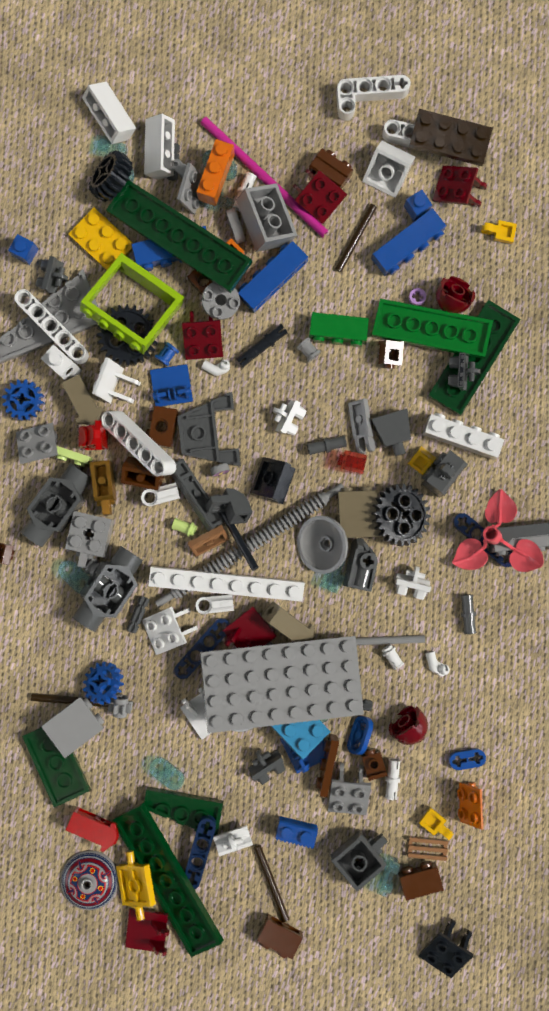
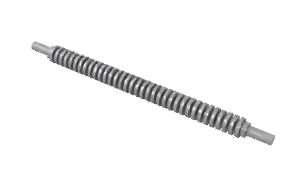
[155,483,344,608]

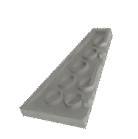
[0,269,99,364]

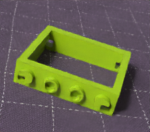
[80,253,184,354]

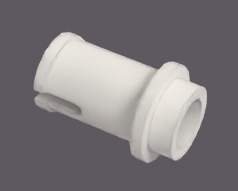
[381,644,404,670]

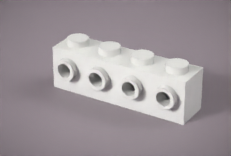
[422,413,504,460]

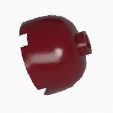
[436,276,475,314]
[388,705,428,745]

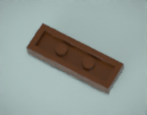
[315,734,339,797]

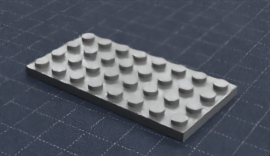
[200,636,364,733]

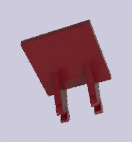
[432,165,487,207]
[293,168,348,224]
[182,311,223,360]
[223,606,277,648]
[125,908,169,956]

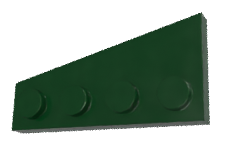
[144,787,224,836]

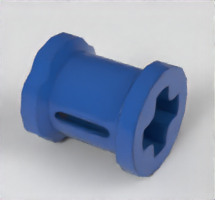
[154,342,179,367]

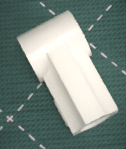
[141,482,180,507]
[195,594,234,614]

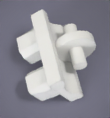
[272,400,307,435]
[395,566,431,600]
[213,825,253,857]

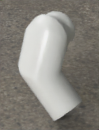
[201,360,230,376]
[425,651,450,676]

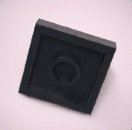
[250,457,296,504]

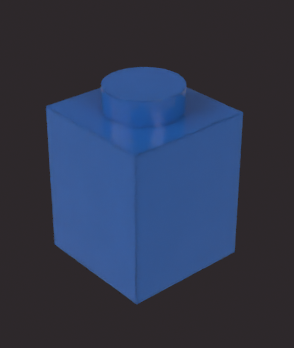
[404,190,432,221]
[8,234,38,265]

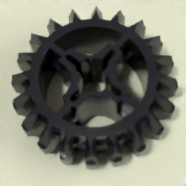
[89,150,133,202]

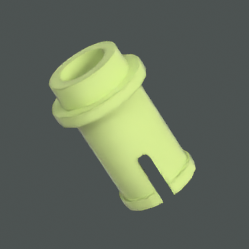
[172,518,197,537]

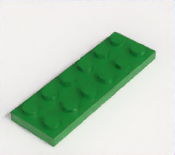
[372,299,493,359]

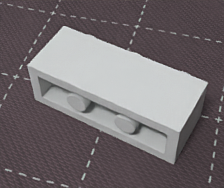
[82,82,136,144]
[144,114,175,179]

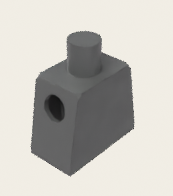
[371,409,411,457]

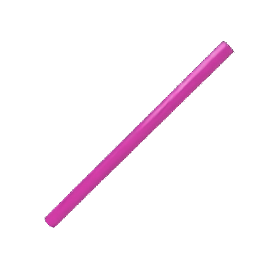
[200,117,328,238]

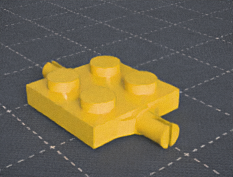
[116,850,156,921]

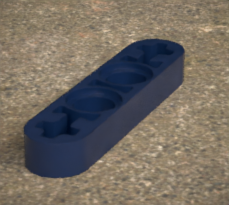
[453,513,512,567]
[174,618,230,679]
[185,815,216,889]

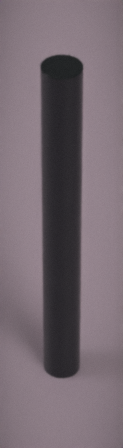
[219,512,259,571]

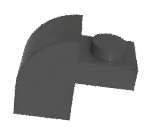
[205,488,253,525]

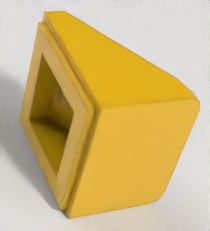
[408,446,436,475]

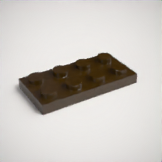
[409,109,493,166]

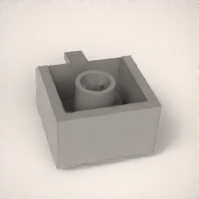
[65,511,115,568]

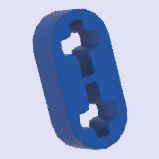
[448,748,486,770]

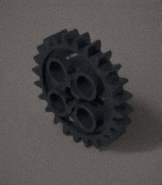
[96,304,159,367]
[371,483,431,546]

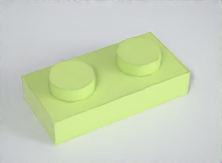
[55,446,93,467]

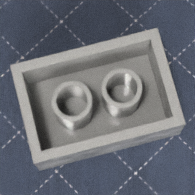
[236,183,298,252]

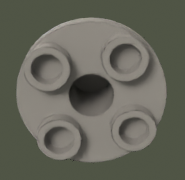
[201,282,240,320]

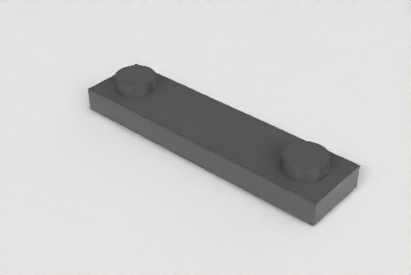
[171,459,224,532]

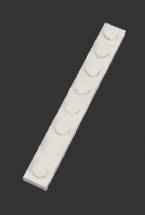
[148,566,305,602]

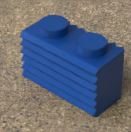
[276,816,318,849]

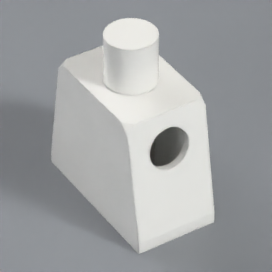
[41,344,82,381]

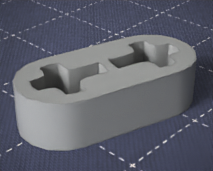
[225,208,246,244]

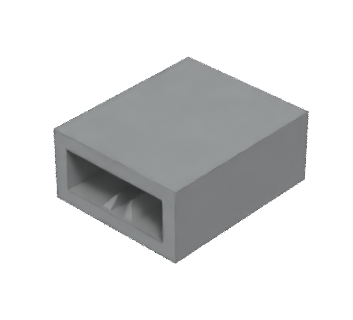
[41,696,105,758]

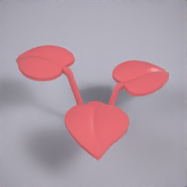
[452,489,544,572]

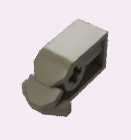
[62,374,103,425]
[261,601,315,642]

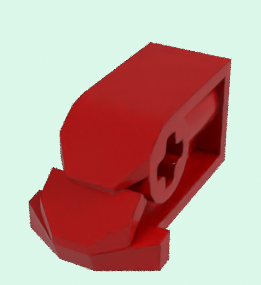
[78,420,108,450]
[66,807,119,852]

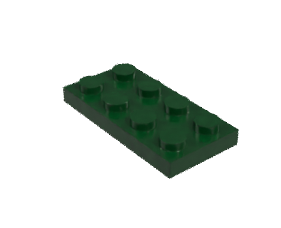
[22,727,91,808]

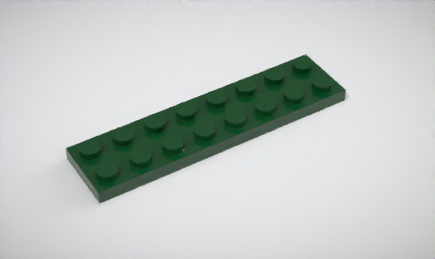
[106,180,252,294]
[112,802,224,957]

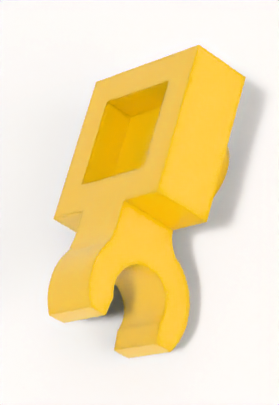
[481,220,517,244]
[419,807,454,840]

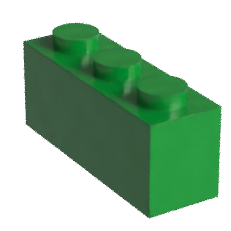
[309,312,369,347]

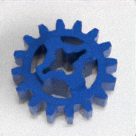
[2,379,45,421]
[83,661,124,705]

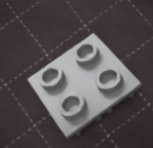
[16,422,58,465]

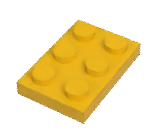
[68,207,133,270]

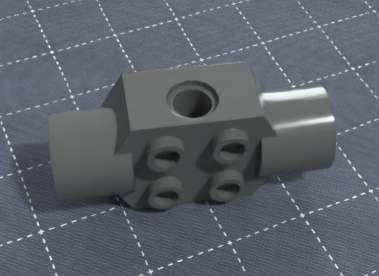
[20,463,92,547]
[72,546,143,632]

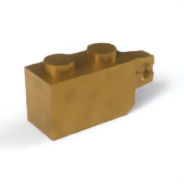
[90,460,117,516]

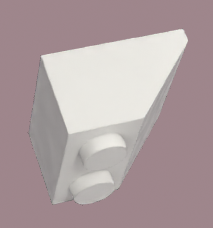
[362,141,415,198]

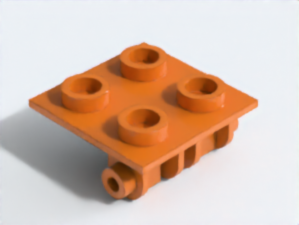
[457,782,483,830]

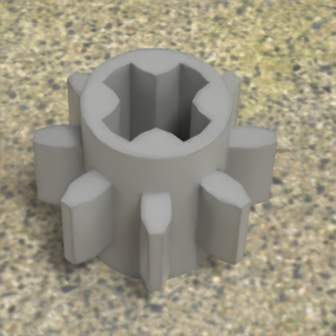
[108,694,133,718]

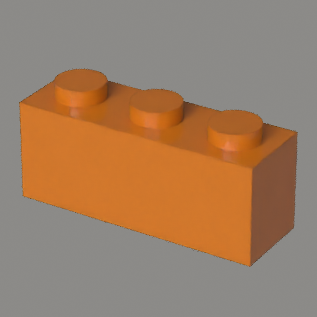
[197,139,235,206]

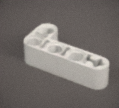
[336,75,411,121]

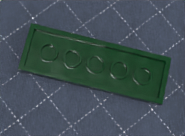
[428,300,521,416]

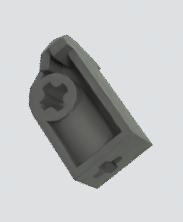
[343,538,378,592]

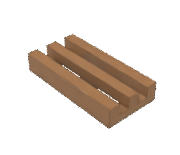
[187,525,229,557]
[407,836,448,861]

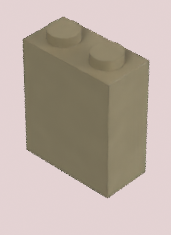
[337,487,379,538]

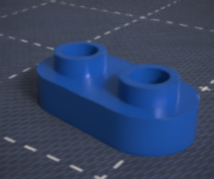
[347,716,373,755]

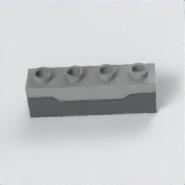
[488,523,549,556]

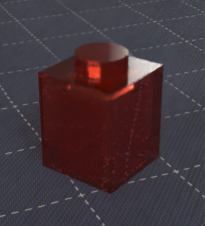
[337,450,367,475]

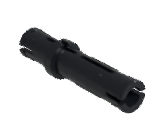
[236,323,288,368]

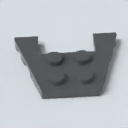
[177,392,241,467]

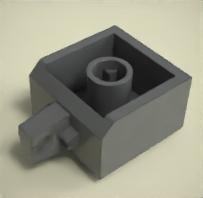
[422,450,468,498]
[330,830,388,892]

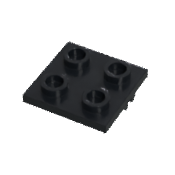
[418,919,473,978]

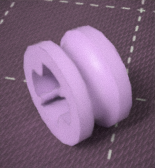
[408,288,426,306]

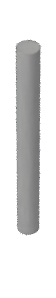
[356,635,425,645]

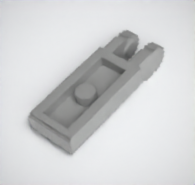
[348,398,375,455]

